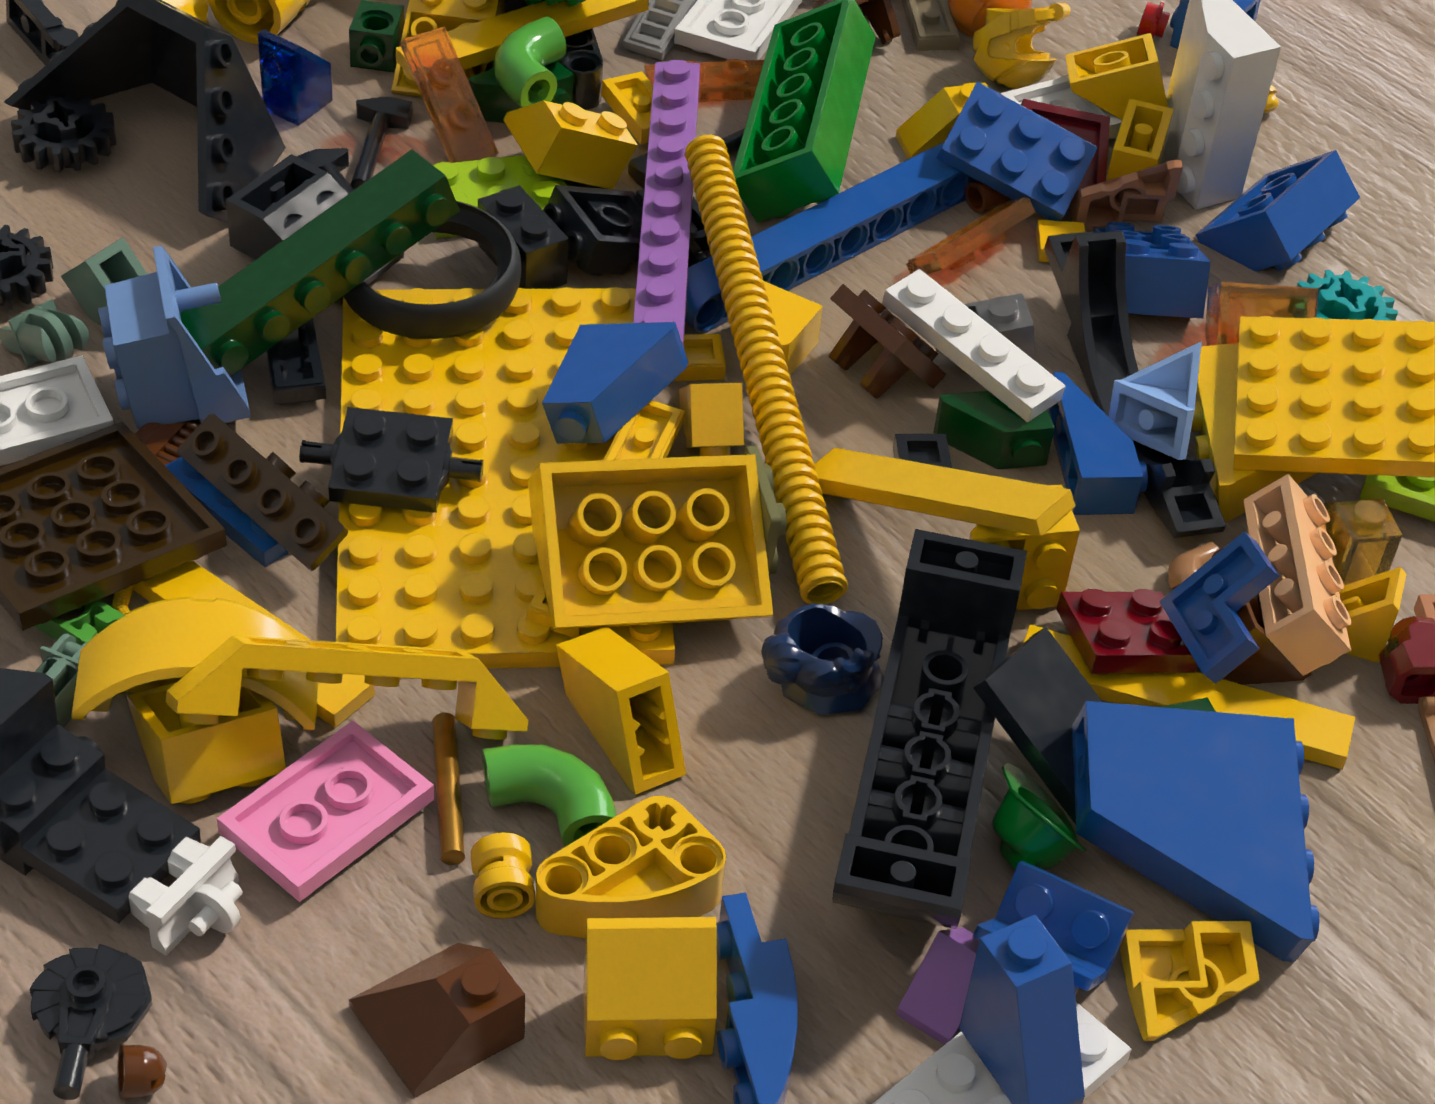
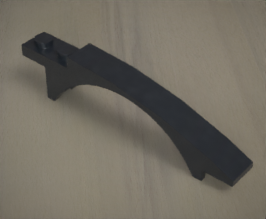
[1044,230,1226,538]

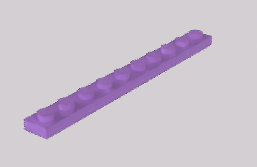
[633,60,700,347]

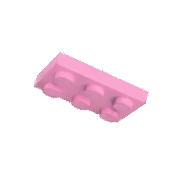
[217,720,434,902]

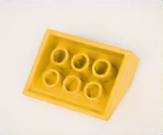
[528,454,773,630]

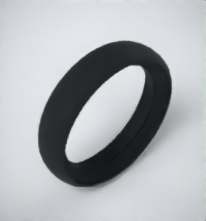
[343,201,521,339]

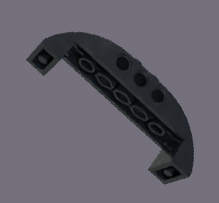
[832,529,1027,929]

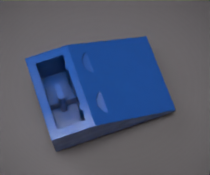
[1093,222,1211,319]

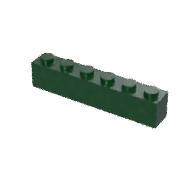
[180,149,460,377]

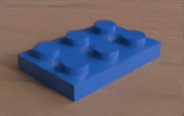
[936,81,1098,221]

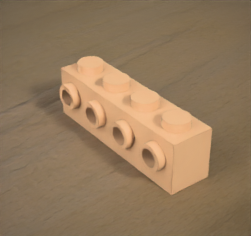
[1243,474,1351,676]

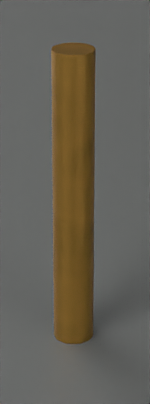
[433,712,465,865]

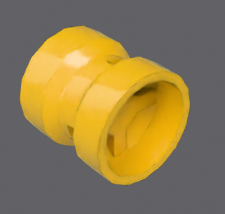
[470,832,536,919]

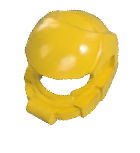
[972,2,1070,89]

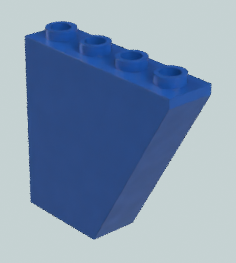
[1072,701,1320,962]

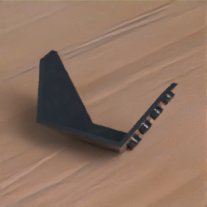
[4,0,286,222]

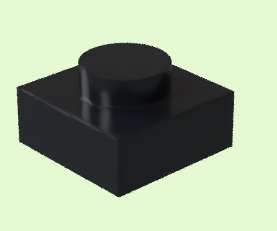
[893,434,952,468]

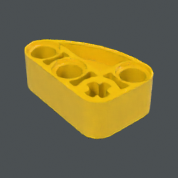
[535,796,726,939]

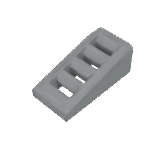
[623,0,697,60]

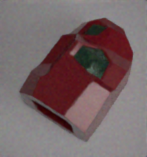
[1379,616,1435,704]

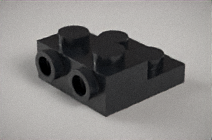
[543,185,643,276]

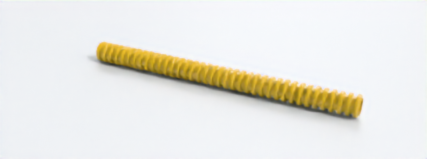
[684,134,848,604]

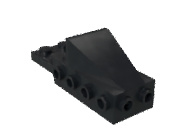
[0,668,201,924]

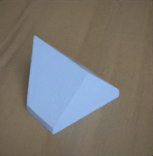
[1108,341,1202,460]

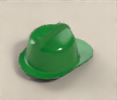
[991,763,1087,870]

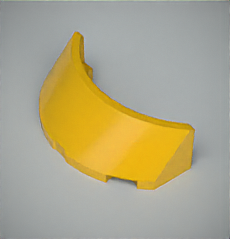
[72,596,318,730]

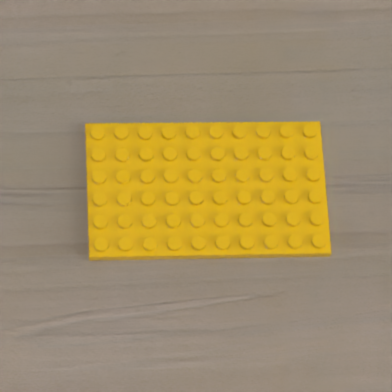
[336,287,675,669]

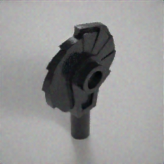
[30,944,152,1100]

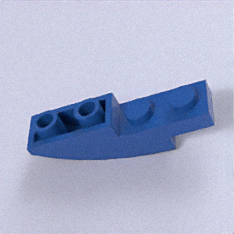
[716,892,797,1104]

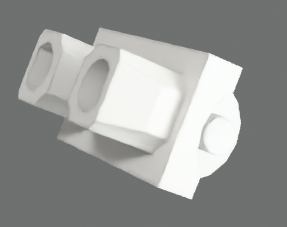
[128,836,243,956]

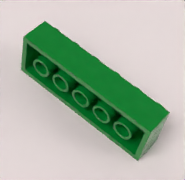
[733,0,876,223]

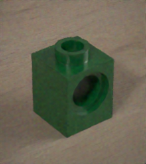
[349,0,405,72]

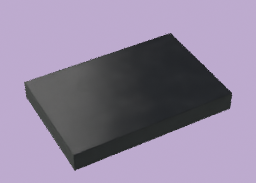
[973,627,1102,825]

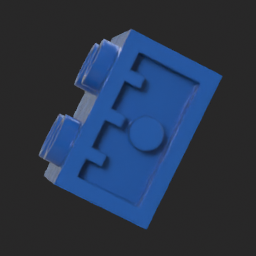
[972,861,1135,995]

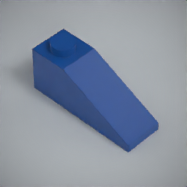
[1047,372,1148,515]

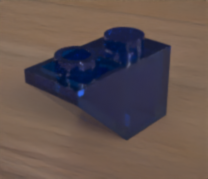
[257,29,333,126]

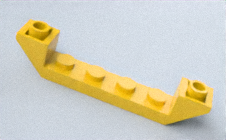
[166,635,528,740]

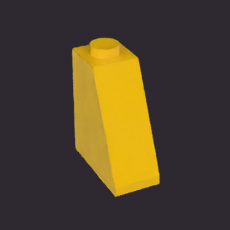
[556,626,686,795]

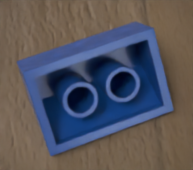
[1195,150,1360,272]

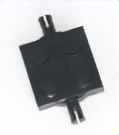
[299,407,484,513]

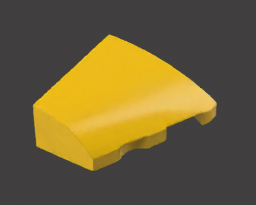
[1120,921,1259,1041]

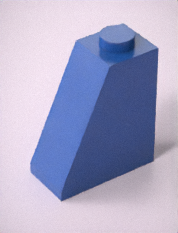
[542,322,688,444]
[959,914,1085,1104]

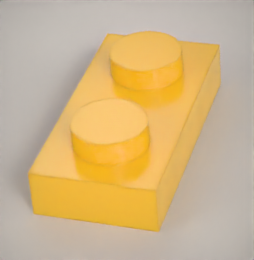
[601,71,653,145]

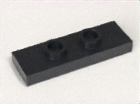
[266,318,326,404]

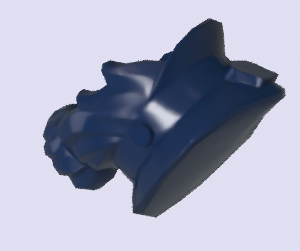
[761,603,884,715]

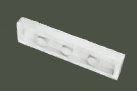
[882,269,1066,422]

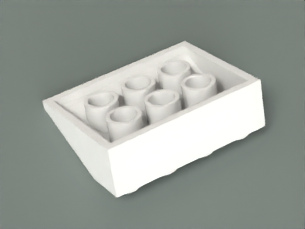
[1165,0,1281,210]

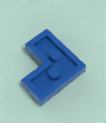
[1159,531,1279,684]

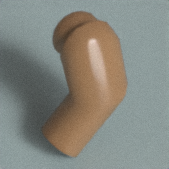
[1168,542,1219,588]

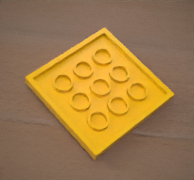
[1233,316,1435,477]

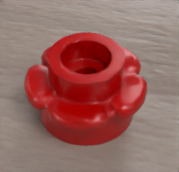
[1137,1,1170,39]

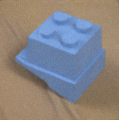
[98,246,251,429]

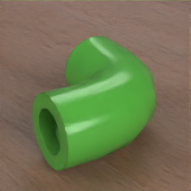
[494,16,566,108]
[482,745,617,847]

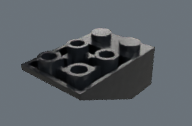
[226,154,404,305]

